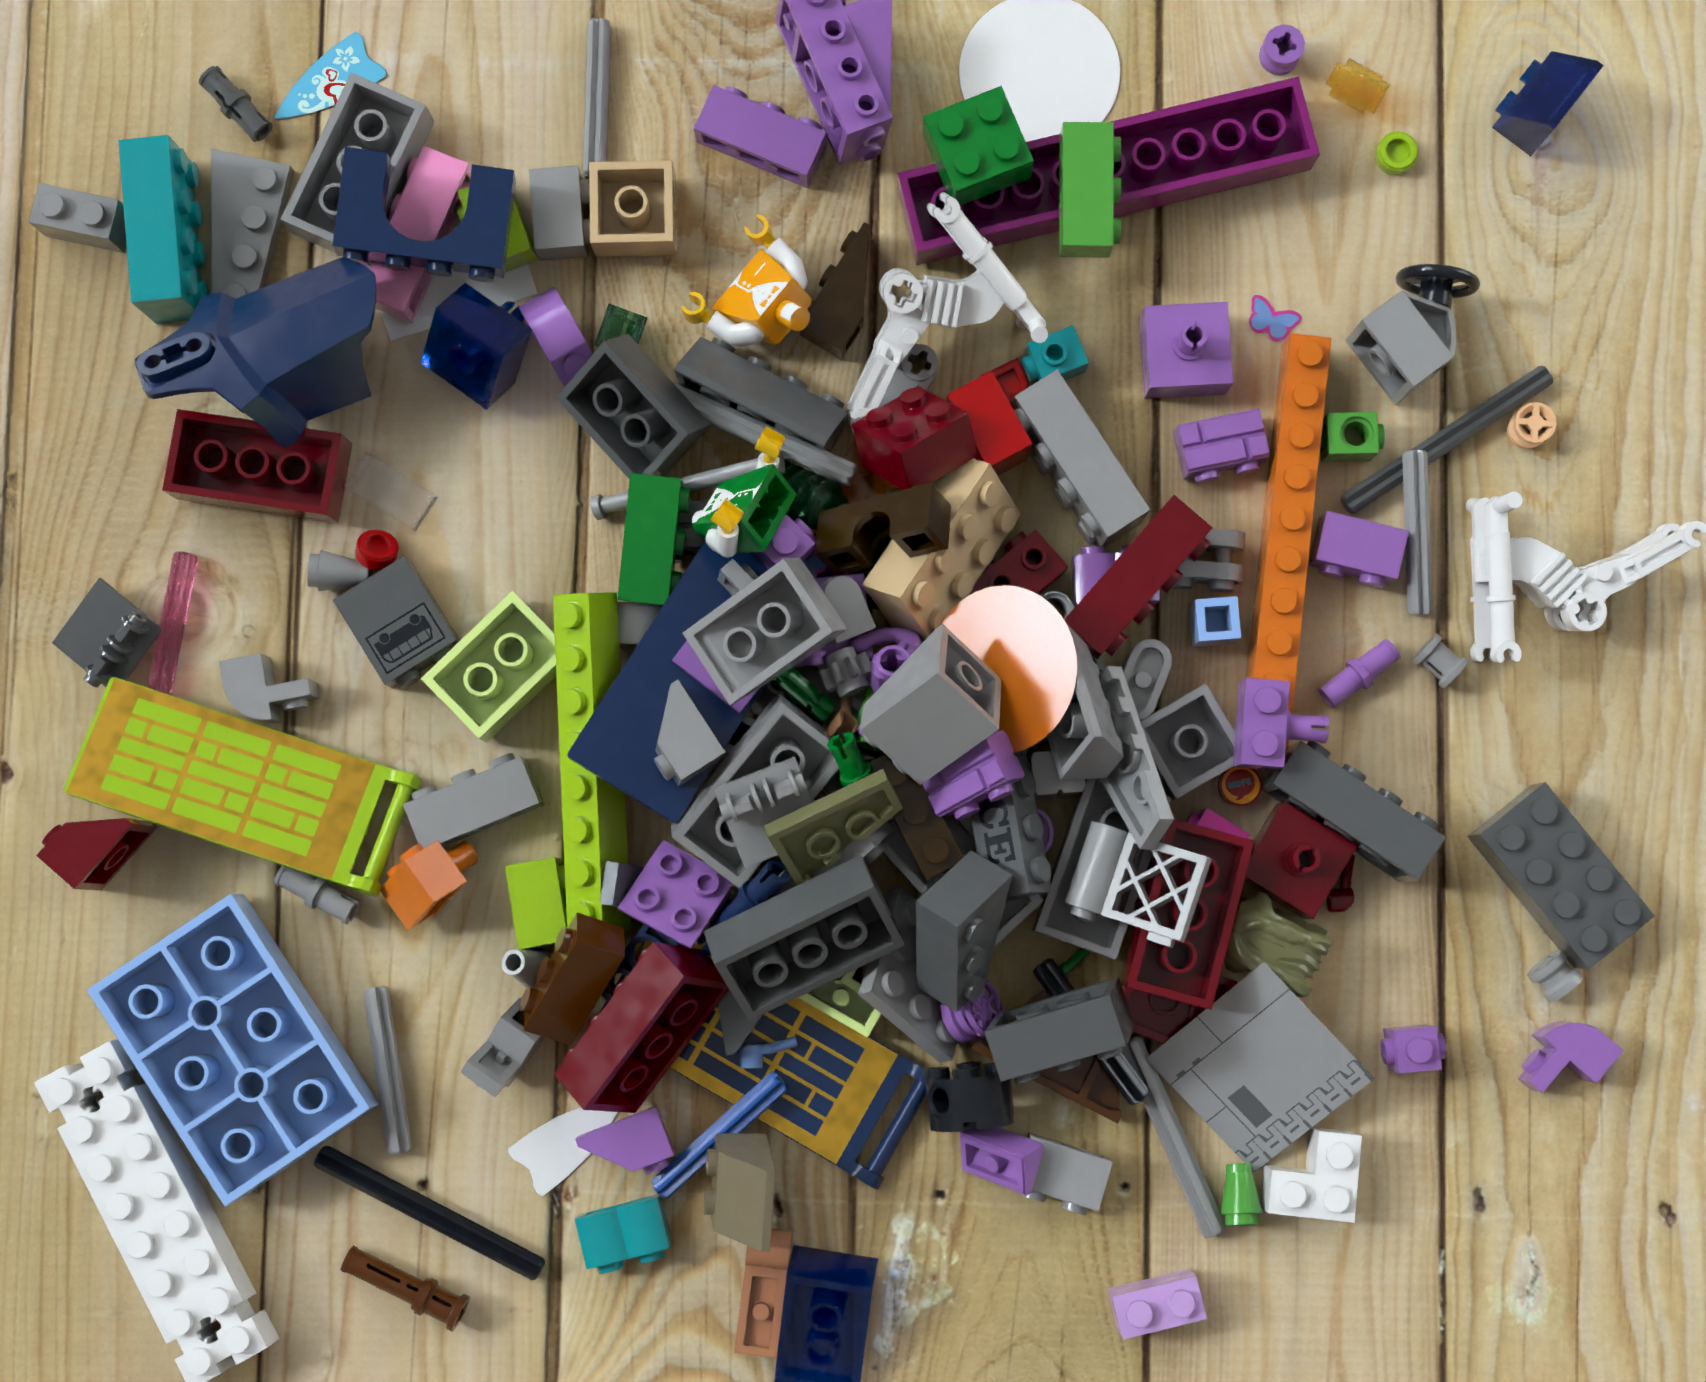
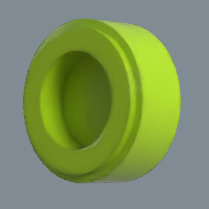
[1375,131,1418,175]

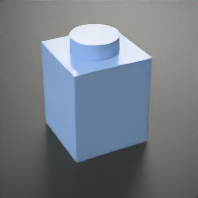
[1188,596,1241,647]

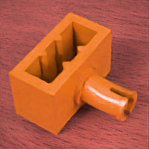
[380,840,478,931]

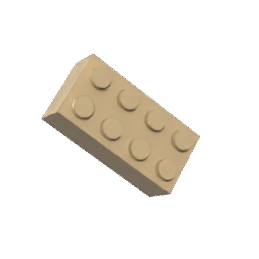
[862,459,1021,642]

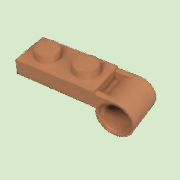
[734,1228,793,1359]

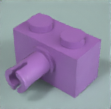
[1233,678,1329,771]

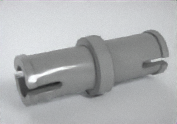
[274,866,361,924]

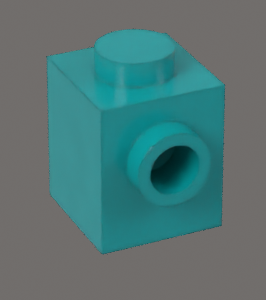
[1021,325,1089,382]

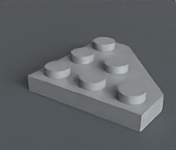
[858,886,957,1063]

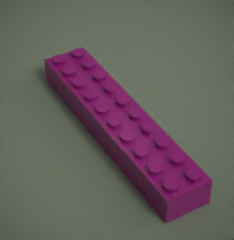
[897,76,1320,265]

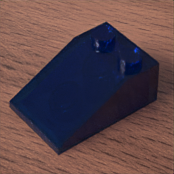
[774,1245,878,1382]

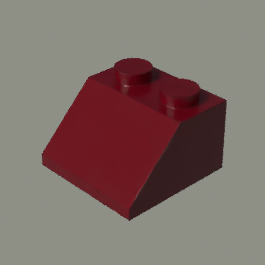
[36,818,158,891]

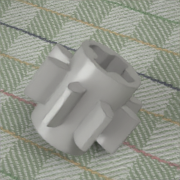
[819,647,871,699]

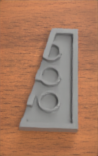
[211,149,294,299]
[1099,666,1174,850]

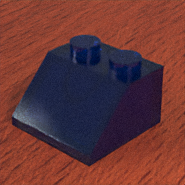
[1492,51,1604,156]

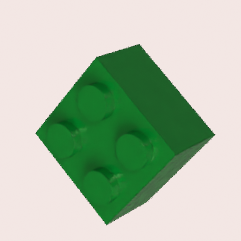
[922,85,1034,206]

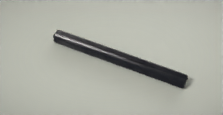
[314,1146,545,1280]

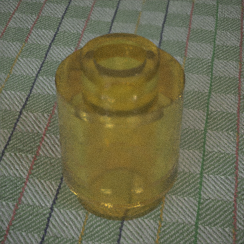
[1326,58,1390,114]

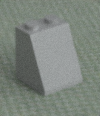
[860,624,1001,785]

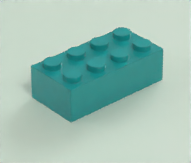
[118,135,209,324]

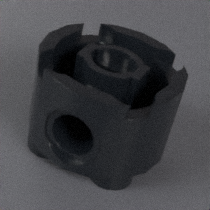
[924,1061,1014,1132]

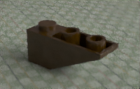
[800,222,869,360]

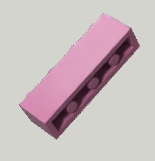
[368,146,471,323]

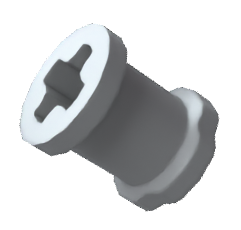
[1412,633,1469,688]

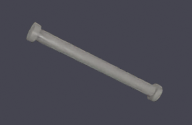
[590,451,785,520]

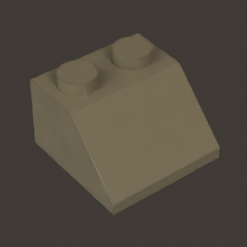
[703,1133,776,1252]

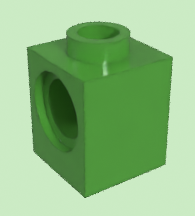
[1320,412,1385,462]

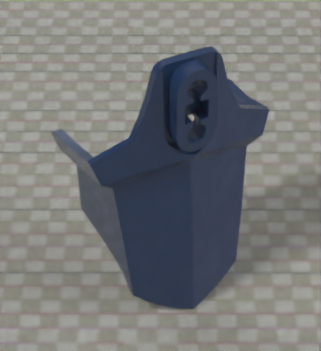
[135,257,377,447]

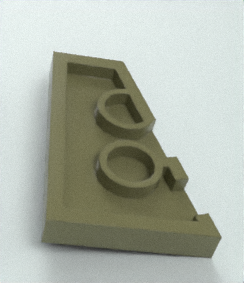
[764,769,903,885]

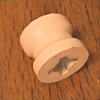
[1506,402,1557,449]

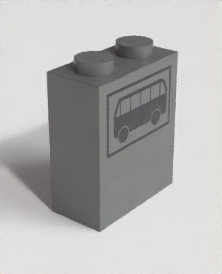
[333,556,460,689]

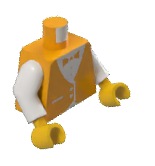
[681,214,812,347]

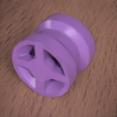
[1259,24,1305,76]

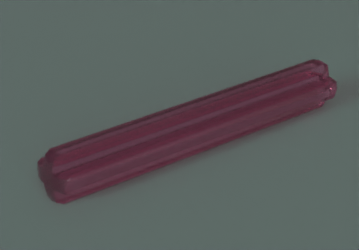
[148,551,198,696]

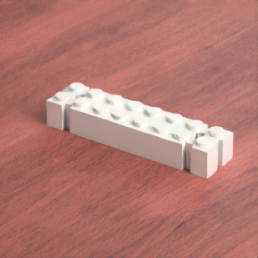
[34,1040,280,1382]

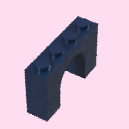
[332,147,516,282]

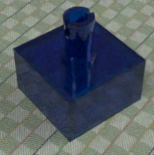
[420,283,532,410]

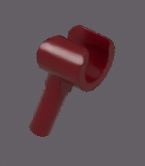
[1326,855,1355,912]

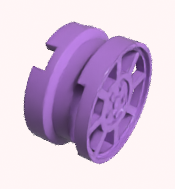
[940,979,1003,1043]

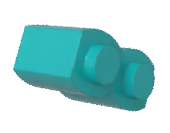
[575,1194,673,1274]

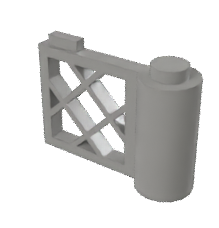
[1064,821,1212,948]

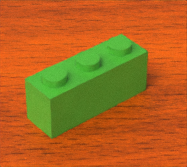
[1059,122,1121,258]

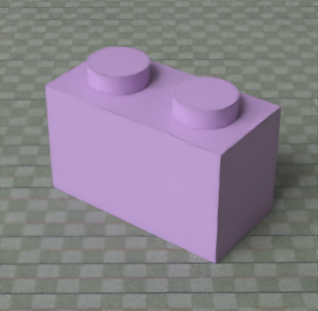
[1107,1269,1207,1340]

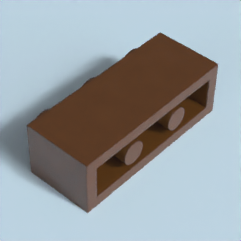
[520,912,625,1045]

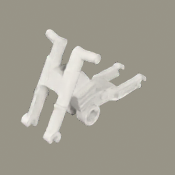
[846,192,1048,433]
[1466,492,1706,663]

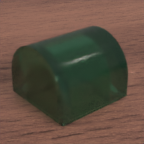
[595,303,647,348]

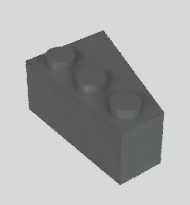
[916,850,1013,1012]

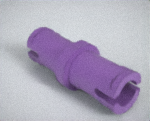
[1318,639,1401,708]

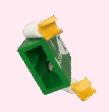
[692,426,797,558]

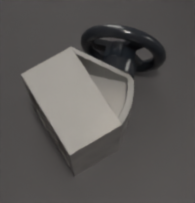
[1345,264,1480,405]

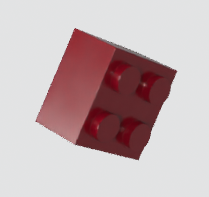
[851,386,978,490]

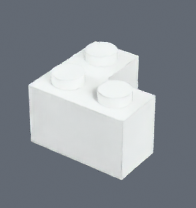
[1260,1127,1362,1223]

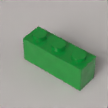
[617,473,690,605]

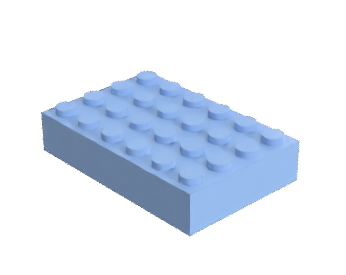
[87,894,380,1206]

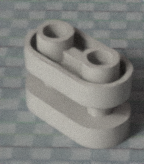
[1172,528,1245,592]
[1122,639,1172,721]

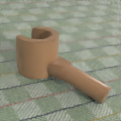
[826,697,860,744]

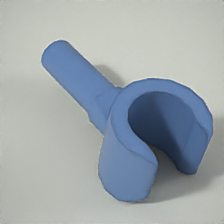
[739,1036,798,1068]

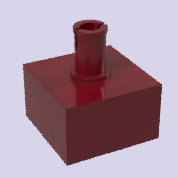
[1244,801,1357,919]

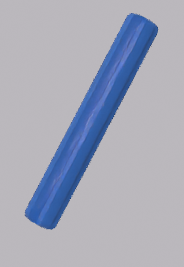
[652,1072,788,1199]

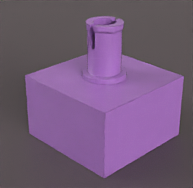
[1139,302,1233,399]

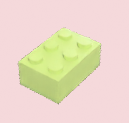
[421,590,556,743]

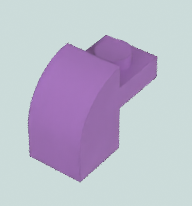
[518,287,593,387]
[1518,1021,1623,1093]

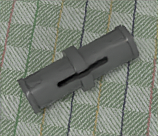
[199,66,273,142]

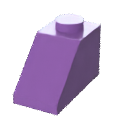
[575,1105,675,1175]

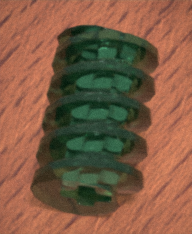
[782,460,849,531]

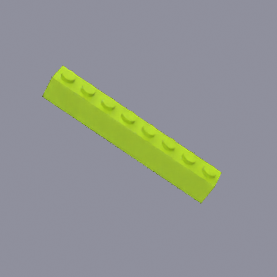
[553,592,631,931]

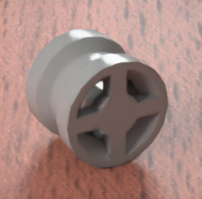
[1527,950,1583,1003]

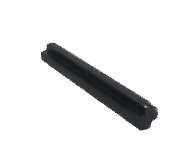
[1033,958,1149,1106]

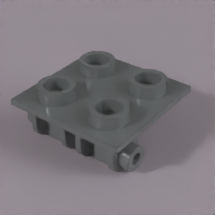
[52,578,163,687]

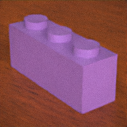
[694,85,827,189]

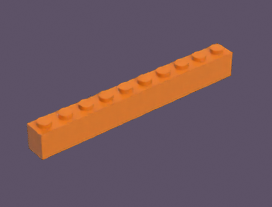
[1246,333,1332,751]

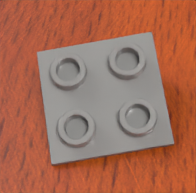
[713,757,813,868]

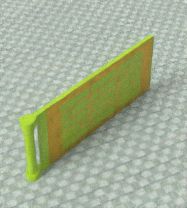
[63,677,422,897]

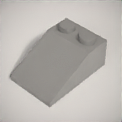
[682,557,848,705]

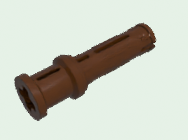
[341,1245,470,1332]

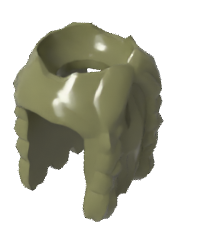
[1224,892,1332,998]

